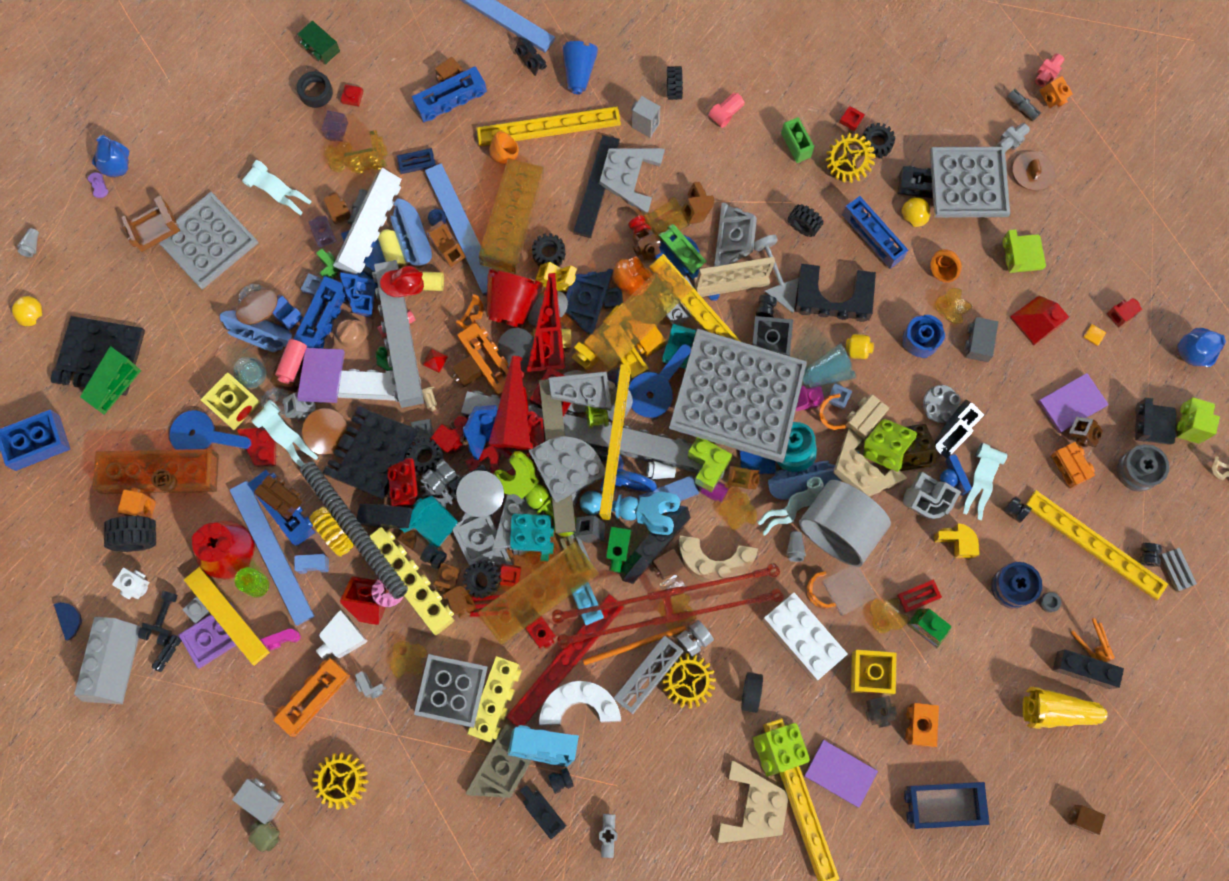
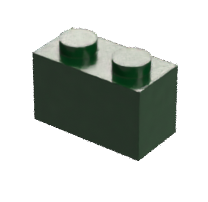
[297,20,340,65]

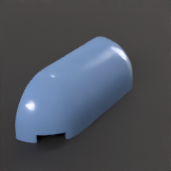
[391,199,432,266]
[220,310,292,352]
[768,461,842,500]

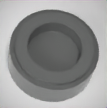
[1039,592,1061,613]

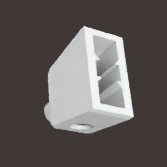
[316,610,367,659]

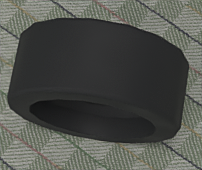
[297,71,333,108]
[741,672,763,713]

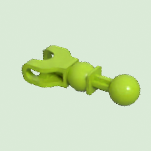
[493,451,577,537]

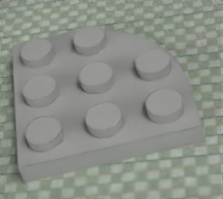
[529,436,606,503]

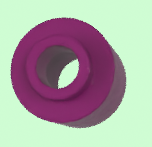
[698,481,729,502]

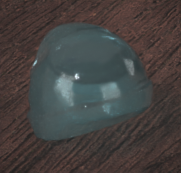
[234,357,266,388]

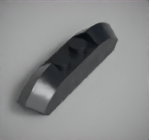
[619,506,691,584]

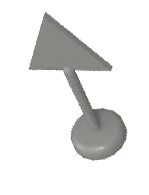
[754,235,799,313]

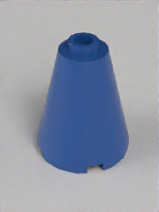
[562,41,598,94]

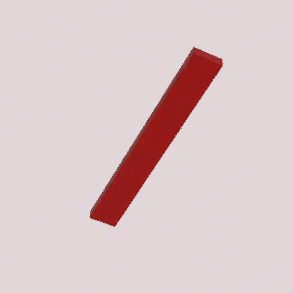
[506,594,624,727]

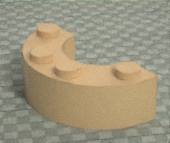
[679,536,758,585]

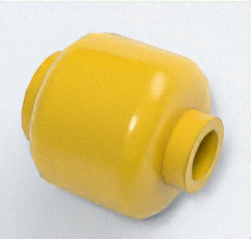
[845,334,874,359]

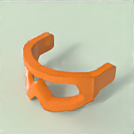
[455,294,484,330]
[820,393,846,430]
[806,571,836,609]

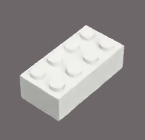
[762,593,848,682]

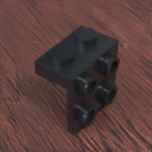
[1135,397,1176,445]

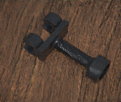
[138,590,178,646]

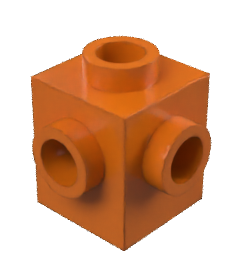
[1039,76,1073,108]

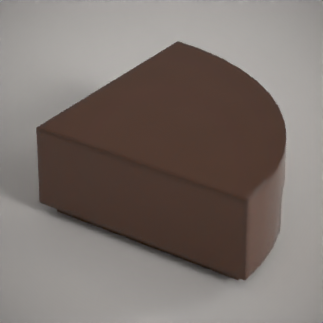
[396,529,417,550]

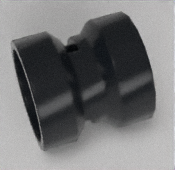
[756,295,777,318]
[1004,496,1032,523]
[420,543,447,570]
[1139,543,1162,567]
[548,768,574,794]

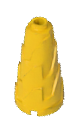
[1022,687,1107,729]

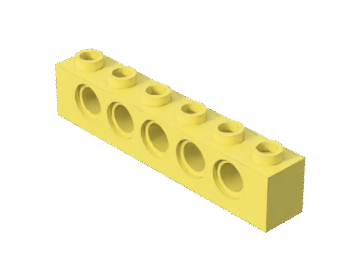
[370,527,455,636]

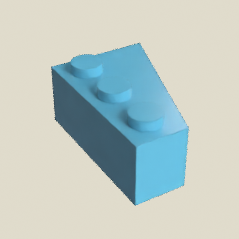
[508,725,579,767]

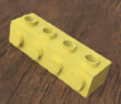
[468,656,522,743]

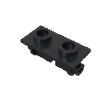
[515,38,547,76]

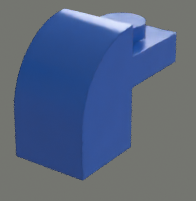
[272,294,303,330]

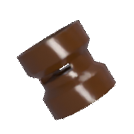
[151,469,177,492]

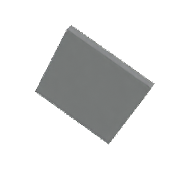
[930,147,1010,218]
[159,192,259,290]

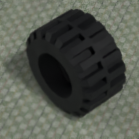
[104,516,156,552]

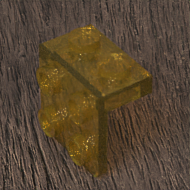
[344,130,388,173]

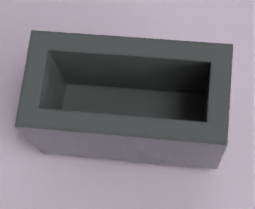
[964,317,999,362]

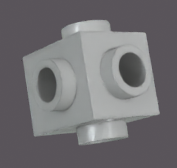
[283,392,316,420]

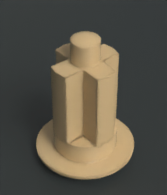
[422,387,437,411]

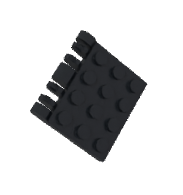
[51,316,145,396]
[322,406,418,499]

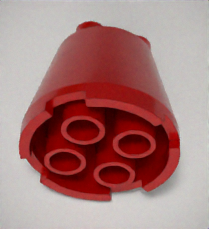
[487,269,544,328]
[192,521,255,580]

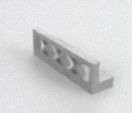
[614,636,684,714]

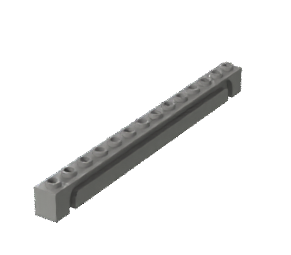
[461,391,725,479]

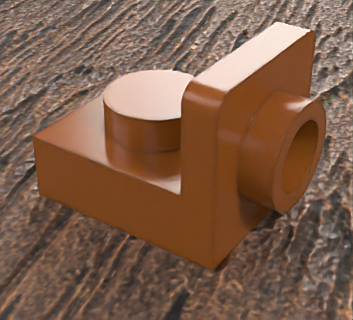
[727,466,760,489]
[433,563,461,593]

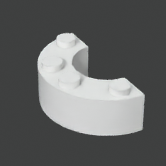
[539,681,621,726]

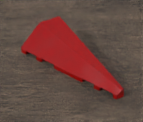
[527,273,566,372]
[489,356,533,450]

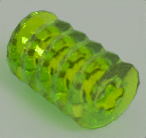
[234,567,269,598]

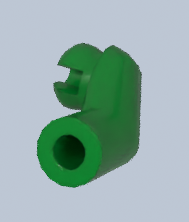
[375,347,393,371]

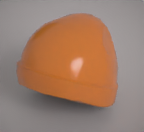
[489,131,519,164]
[930,249,962,283]

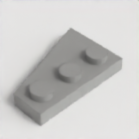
[548,372,612,411]

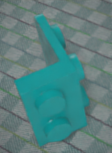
[662,324,696,369]
[400,496,458,548]
[510,514,554,561]

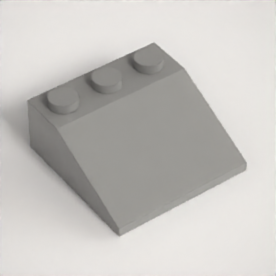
[414,654,488,728]

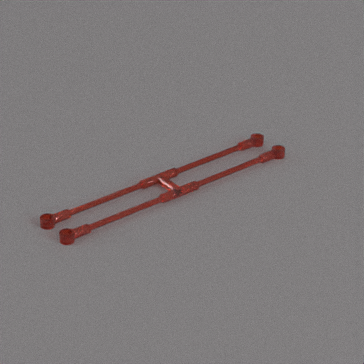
[552,563,784,648]

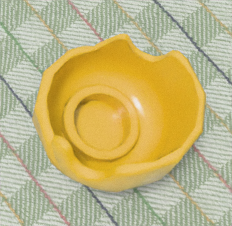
[902,198,931,227]
[12,296,42,327]

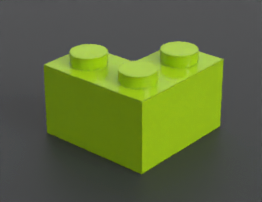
[1176,397,1220,444]
[687,437,732,493]

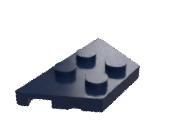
[565,269,613,336]

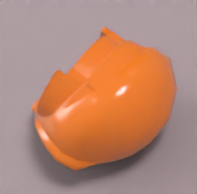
[613,256,655,297]

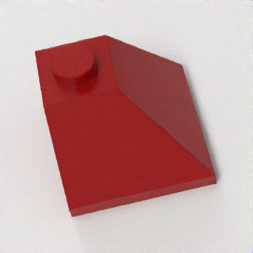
[1010,295,1069,345]
[340,576,388,625]

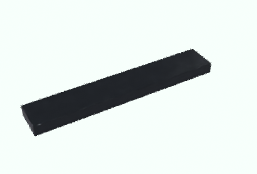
[573,135,620,238]

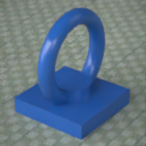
[600,454,657,498]

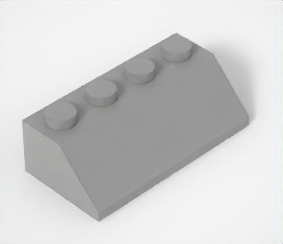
[74,617,141,704]

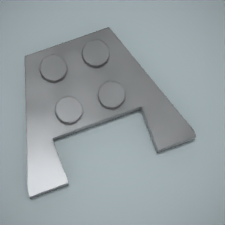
[599,148,665,215]

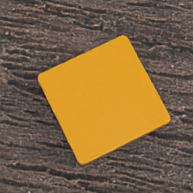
[1083,324,1106,346]

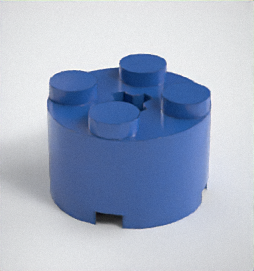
[902,314,945,358]

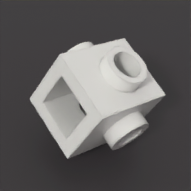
[112,568,150,599]

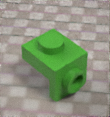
[316,249,340,279]

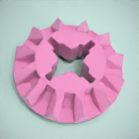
[372,579,403,607]

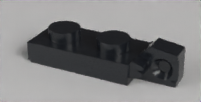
[520,785,567,840]

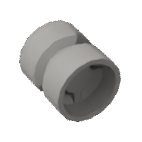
[676,620,714,658]

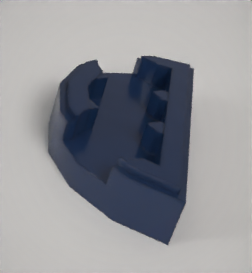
[54,602,82,641]

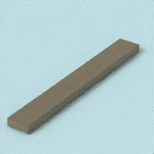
[539,379,576,534]

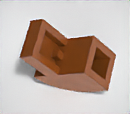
[681,182,714,224]
[426,221,466,267]

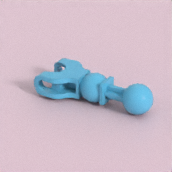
[580,491,681,535]

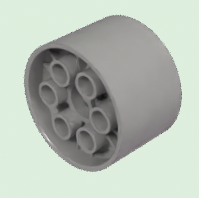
[799,480,891,567]

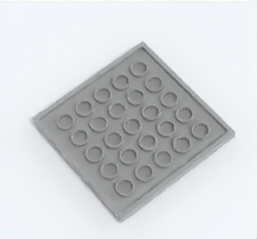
[669,329,807,463]

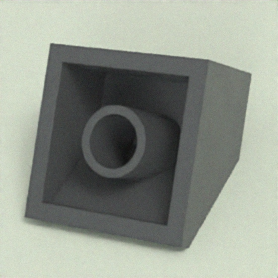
[753,316,793,356]

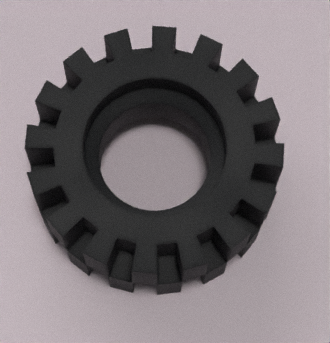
[667,66,683,100]
[862,123,896,159]
[787,204,824,237]
[532,233,566,267]
[406,438,444,475]
[463,560,502,599]

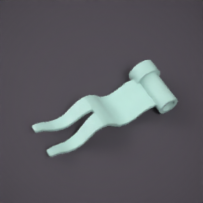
[242,160,312,215]
[251,400,318,467]
[963,442,1007,520]
[758,477,824,536]

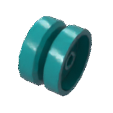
[776,422,817,472]

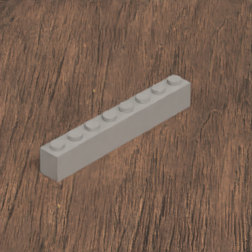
[372,260,424,408]

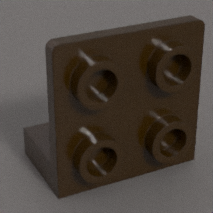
[899,424,937,471]

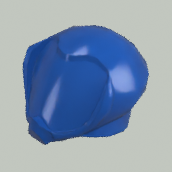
[92,135,130,178]
[1178,328,1226,367]

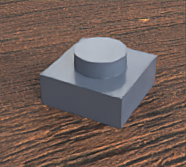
[301,273,323,296]
[828,383,852,410]

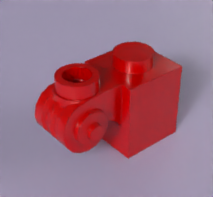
[431,416,469,454]

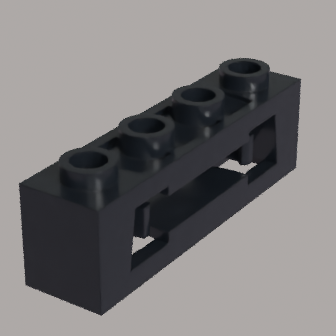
[897,166,933,199]

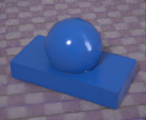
[940,454,972,496]

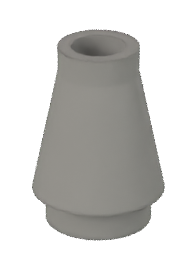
[17,228,39,257]
[786,532,806,562]

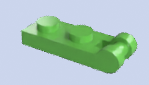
[658,224,706,274]

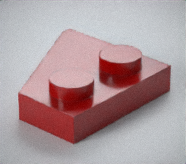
[238,428,276,467]

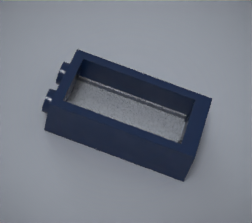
[904,782,990,829]

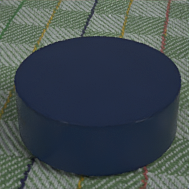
[428,209,447,226]

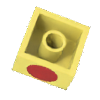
[201,372,261,430]

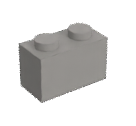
[631,96,661,138]
[232,778,285,824]

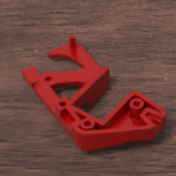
[465,411,546,475]

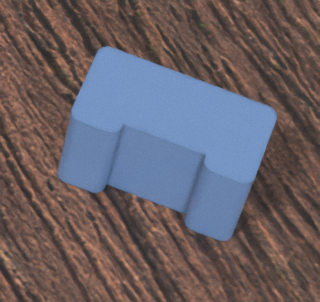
[295,554,329,574]

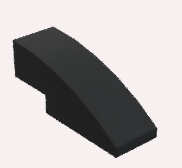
[934,399,984,459]
[356,504,413,529]

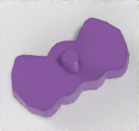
[87,173,109,198]

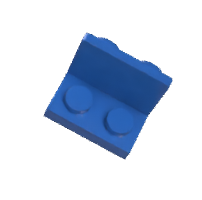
[463,405,498,460]

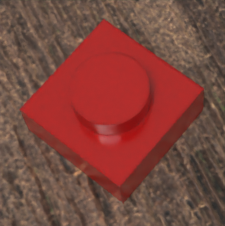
[341,85,364,107]
[839,106,865,131]
[499,564,521,587]

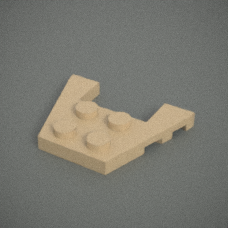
[833,429,907,496]
[717,761,788,843]

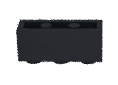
[1052,649,1124,689]

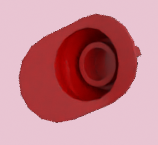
[380,266,424,297]

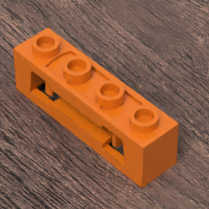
[457,323,509,397]
[273,658,351,737]

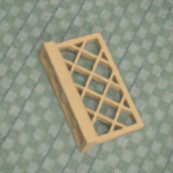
[693,257,775,297]

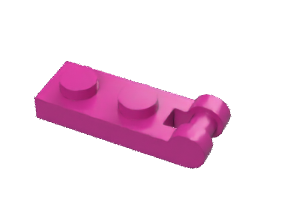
[242,629,301,655]

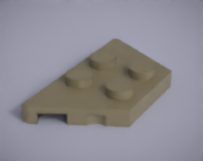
[465,724,532,798]

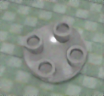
[923,385,961,423]

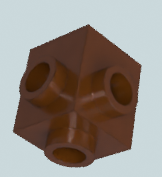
[632,228,661,261]
[1069,417,1103,447]

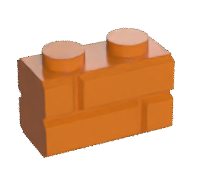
[1051,442,1095,489]

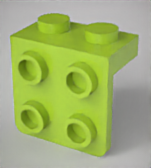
[1002,229,1046,273]
[863,419,917,472]
[752,723,810,777]

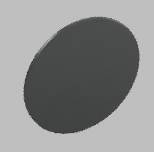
[498,328,534,372]

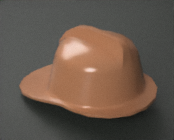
[334,313,373,351]

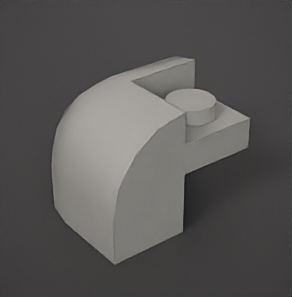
[903,472,961,519]

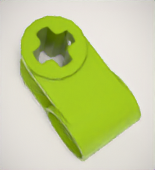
[585,406,609,429]

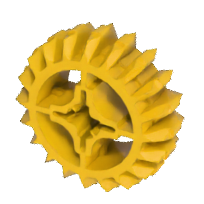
[825,133,876,183]
[309,507,353,557]
[661,653,716,709]
[312,752,368,810]

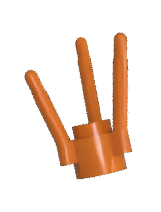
[1071,618,1115,662]

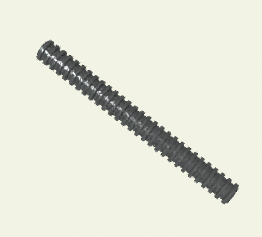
[300,461,408,599]

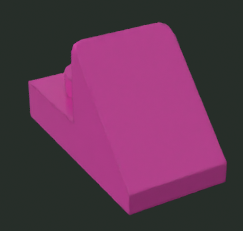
[796,386,824,411]

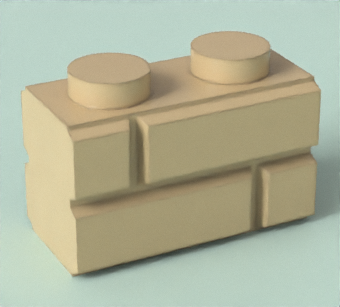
[845,394,889,440]

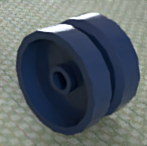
[991,562,1042,609]

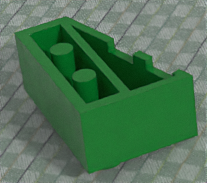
[80,346,142,415]

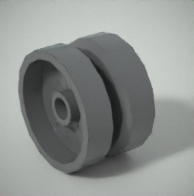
[1117,444,1169,492]

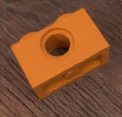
[117,488,156,518]
[905,703,939,748]

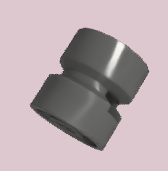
[421,459,459,495]

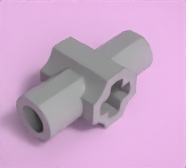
[996,123,1030,152]
[599,814,617,858]

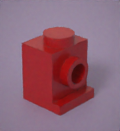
[1107,298,1143,328]
[526,616,557,650]

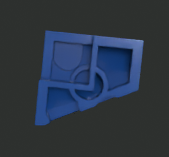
[340,273,376,317]

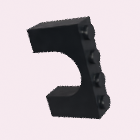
[795,264,876,322]

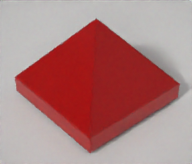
[423,349,448,373]

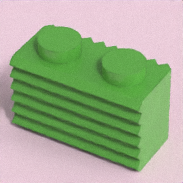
[781,117,815,163]

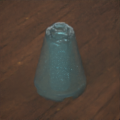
[803,343,856,387]

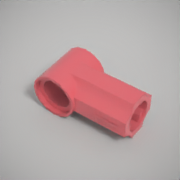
[708,92,745,128]

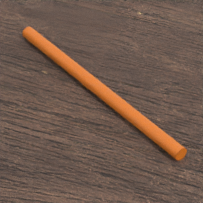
[583,625,686,665]

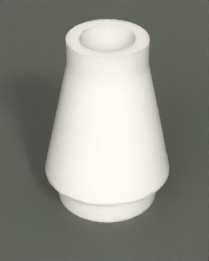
[647,461,676,479]

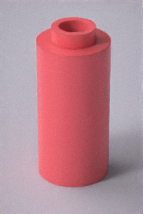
[275,339,307,384]

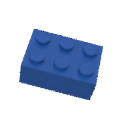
[0,410,71,471]

